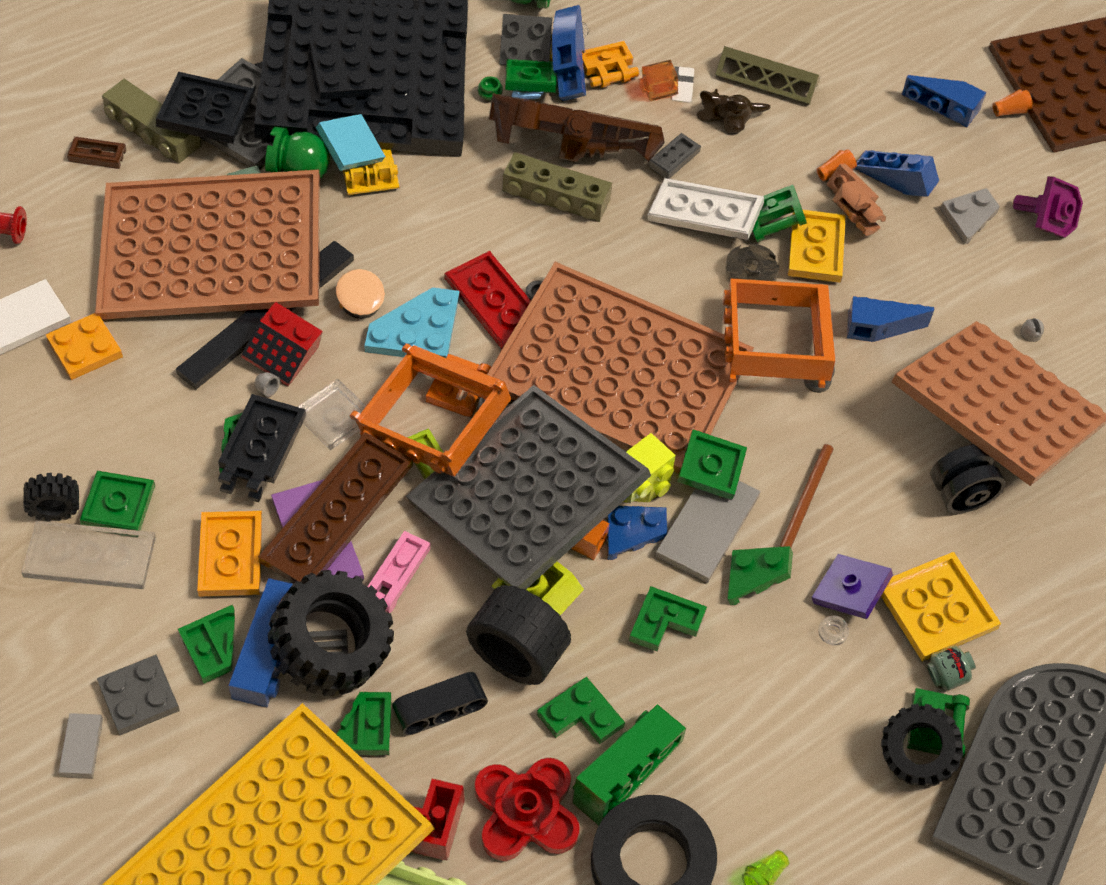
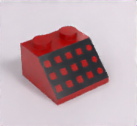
[241,302,323,387]

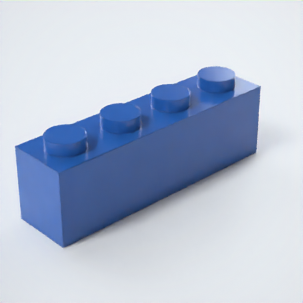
[229,578,293,708]

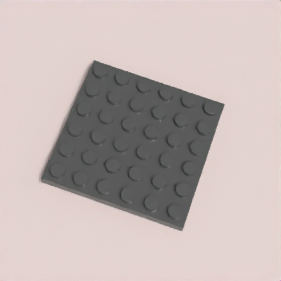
[406,385,651,590]

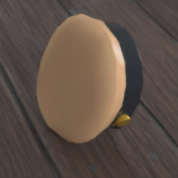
[336,269,385,319]

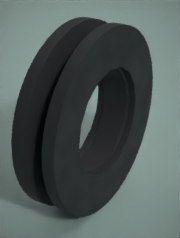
[591,795,717,885]

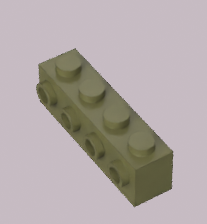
[502,152,612,222]

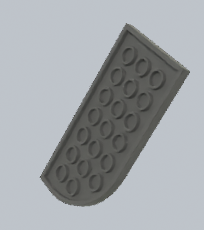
[930,663,1106,885]

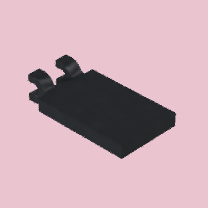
[218,394,306,503]

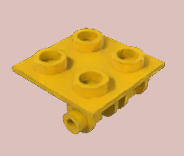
[343,149,400,195]

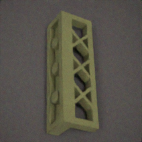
[715,46,820,104]

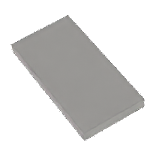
[655,481,760,583]

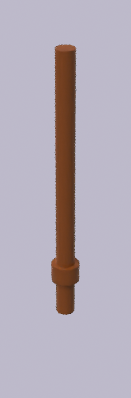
[773,444,834,585]

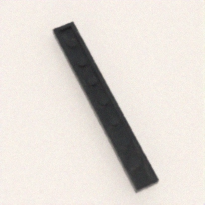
[176,240,354,390]

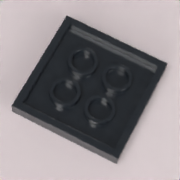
[156,71,254,144]

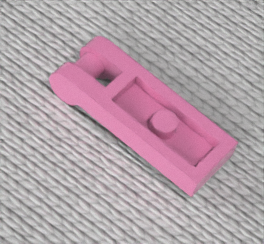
[368,531,431,613]

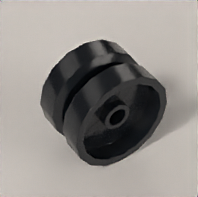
[930,444,1006,514]

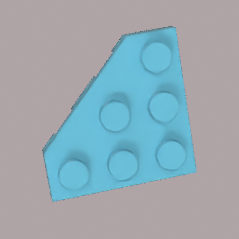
[364,287,459,358]

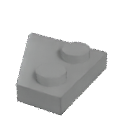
[940,188,1000,244]

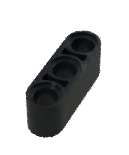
[392,672,488,735]

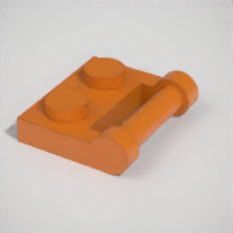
[426,354,491,417]

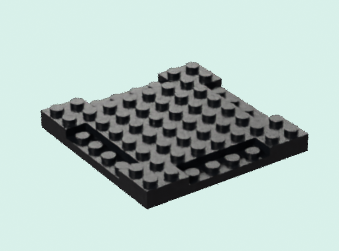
[254,0,468,156]

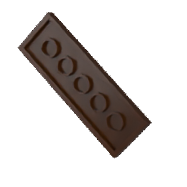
[258,432,413,584]

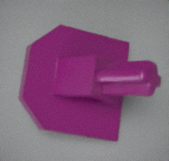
[1013,176,1083,238]

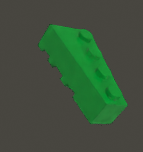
[572,704,686,826]

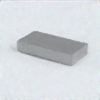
[59,713,103,778]

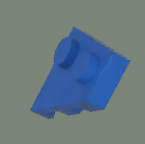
[608,506,667,560]

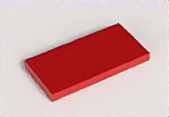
[444,251,531,350]

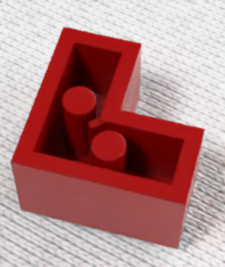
[411,779,465,861]

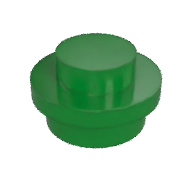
[478,76,503,100]

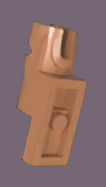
[826,164,886,236]

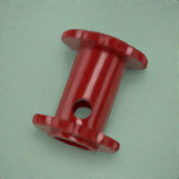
[0,206,27,244]

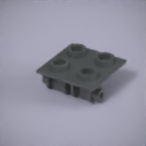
[499,14,552,65]

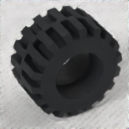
[881,704,963,787]

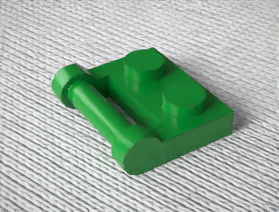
[753,184,807,242]
[907,688,970,758]

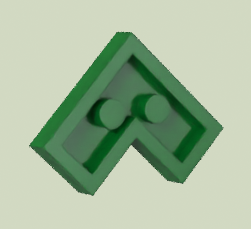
[629,586,707,652]
[537,676,625,744]

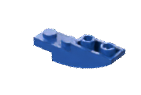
[552,5,586,101]

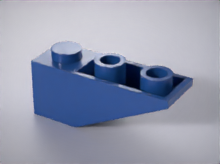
[902,75,986,127]
[854,150,939,197]
[847,296,934,342]

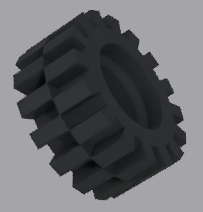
[23,473,79,522]

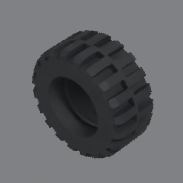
[268,570,394,696]

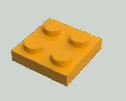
[46,313,123,380]

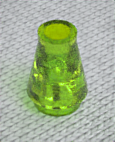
[742,850,790,885]

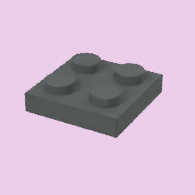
[97,654,180,736]

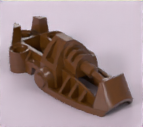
[488,94,665,162]

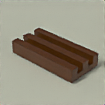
[67,136,126,169]

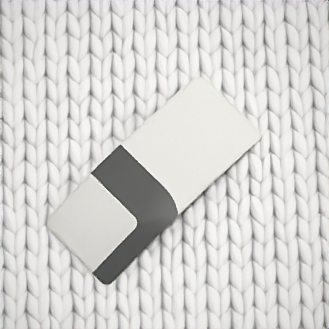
[672,66,694,102]

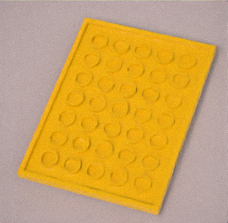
[102,703,434,885]

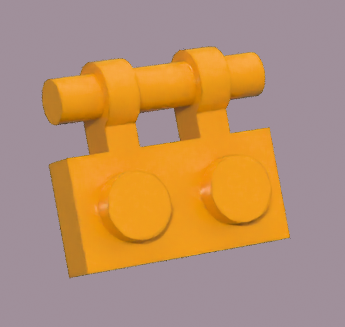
[582,41,639,88]

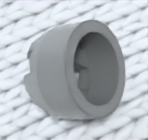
[1020,318,1044,342]
[255,372,280,397]

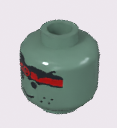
[927,645,976,691]

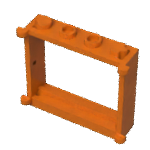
[723,279,835,388]
[350,343,511,477]

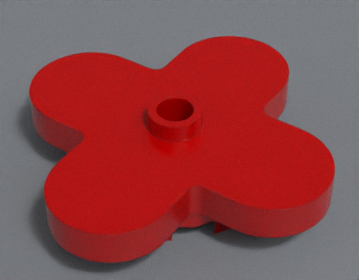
[475,758,580,861]

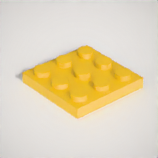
[881,552,1001,662]

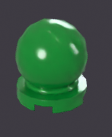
[265,127,330,179]

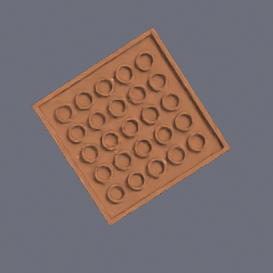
[891,321,1106,486]

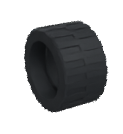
[466,585,571,685]

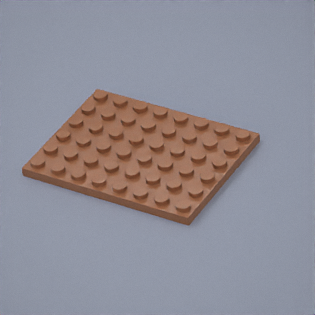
[95,170,320,319]
[487,262,754,474]

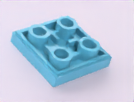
[316,114,385,171]

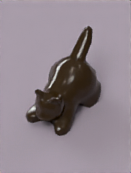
[697,89,771,134]

